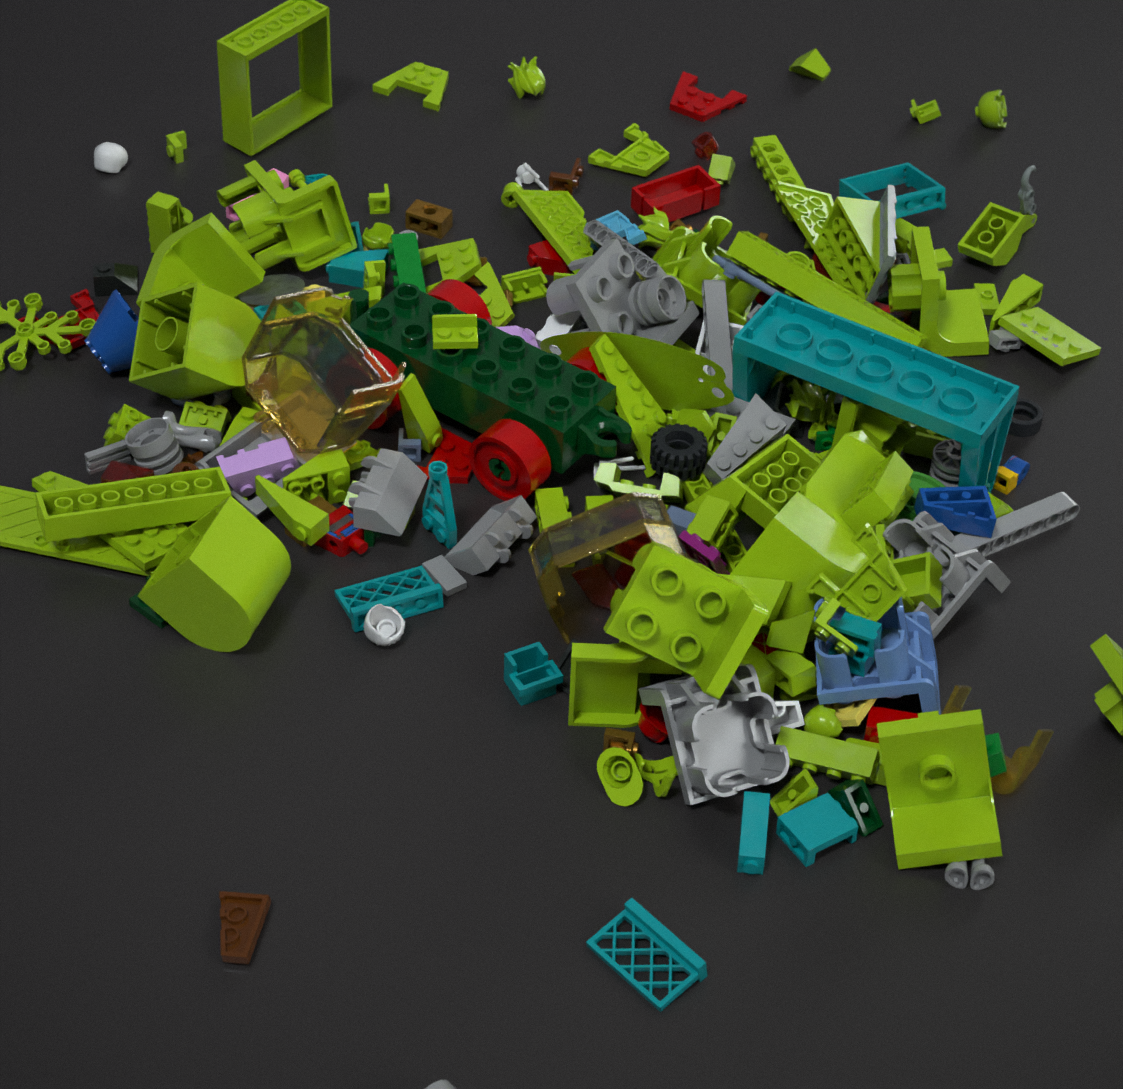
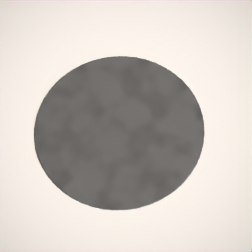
[238,274,305,305]

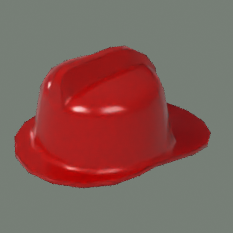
[638,703,668,743]

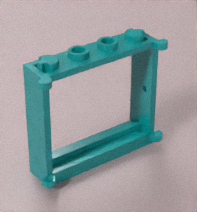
[839,163,946,219]

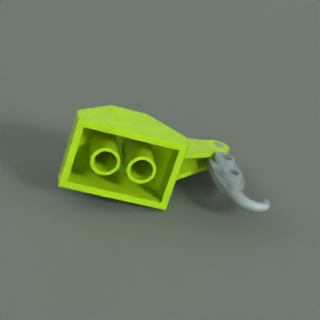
[958,165,1037,266]

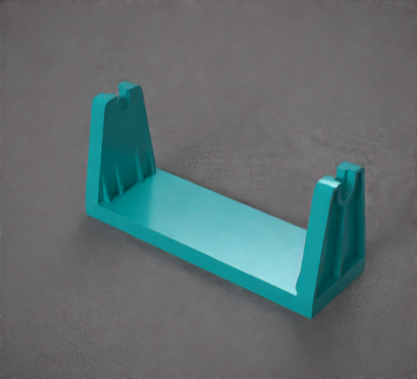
[732,291,1020,493]

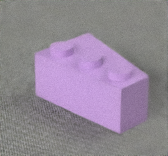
[216,437,300,497]

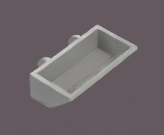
[348,448,428,536]
[444,495,537,575]

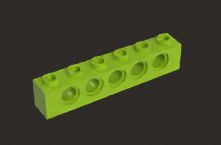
[750,135,806,222]

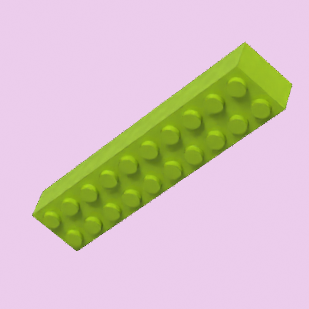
[726,231,929,348]

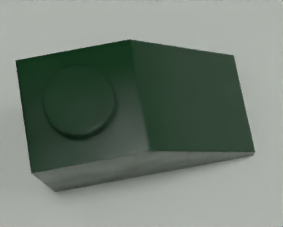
[828,779,884,836]

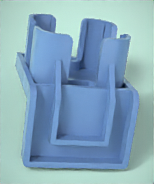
[814,596,941,715]

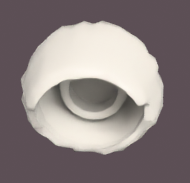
[94,142,128,173]
[363,604,405,646]

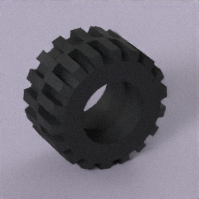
[650,423,708,481]

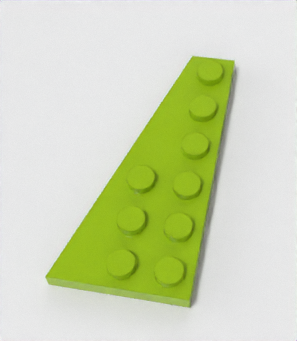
[589,334,673,478]

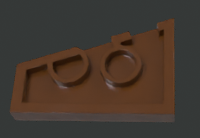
[219,891,271,964]

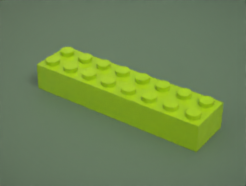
[36,467,231,542]

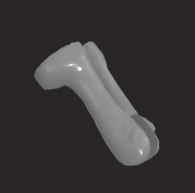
[163,411,223,453]
[945,858,994,890]

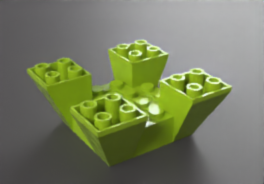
[685,434,821,529]

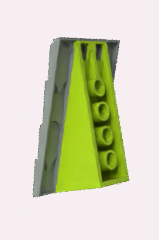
[822,185,897,304]

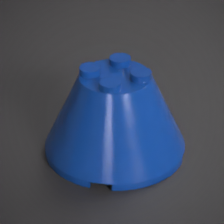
[84,289,139,375]

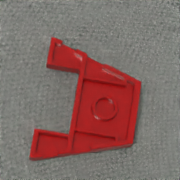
[670,71,747,122]
[18,289,99,350]
[418,427,474,484]

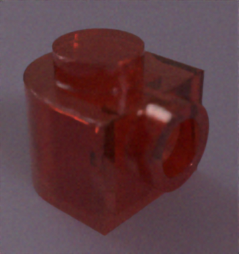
[691,132,719,159]

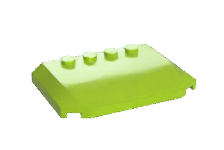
[800,430,914,536]

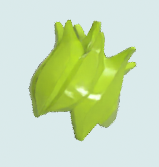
[508,56,545,99]
[638,206,673,250]
[785,379,827,422]

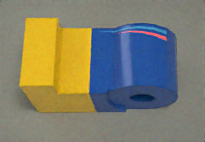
[993,455,1030,495]

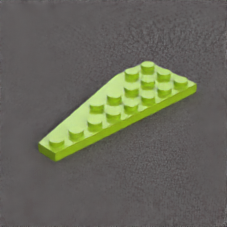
[512,189,593,274]
[32,471,188,571]

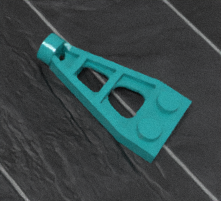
[422,461,457,549]

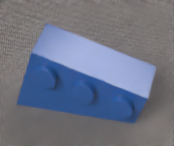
[914,486,997,538]

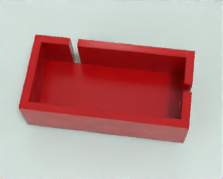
[631,165,721,222]

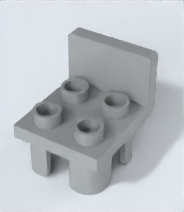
[546,238,700,345]
[882,511,1011,640]
[639,664,790,805]

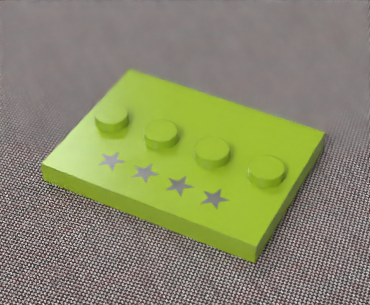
[998,307,1101,366]

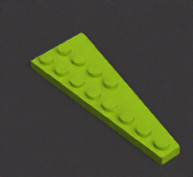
[774,181,857,295]

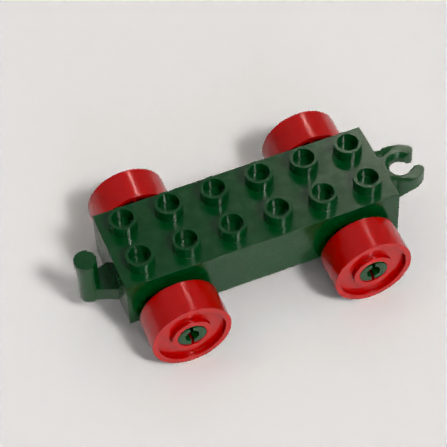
[328,279,632,501]

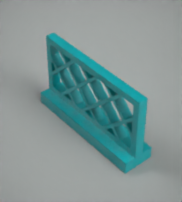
[334,566,444,633]
[586,898,708,1012]

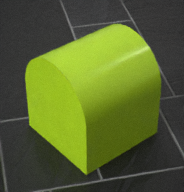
[129,282,267,400]
[730,491,869,643]
[138,496,291,652]

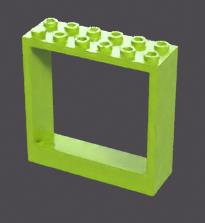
[217,0,332,156]

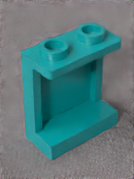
[776,793,858,867]

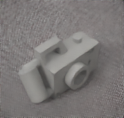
[988,327,1027,352]

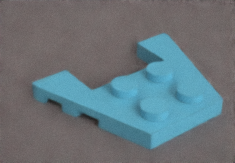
[586,210,647,250]

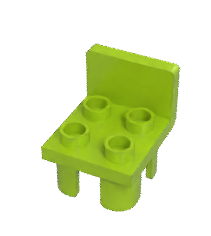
[216,160,357,271]
[652,216,767,325]
[603,541,768,700]

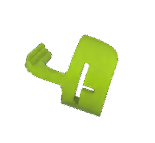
[634,753,678,797]

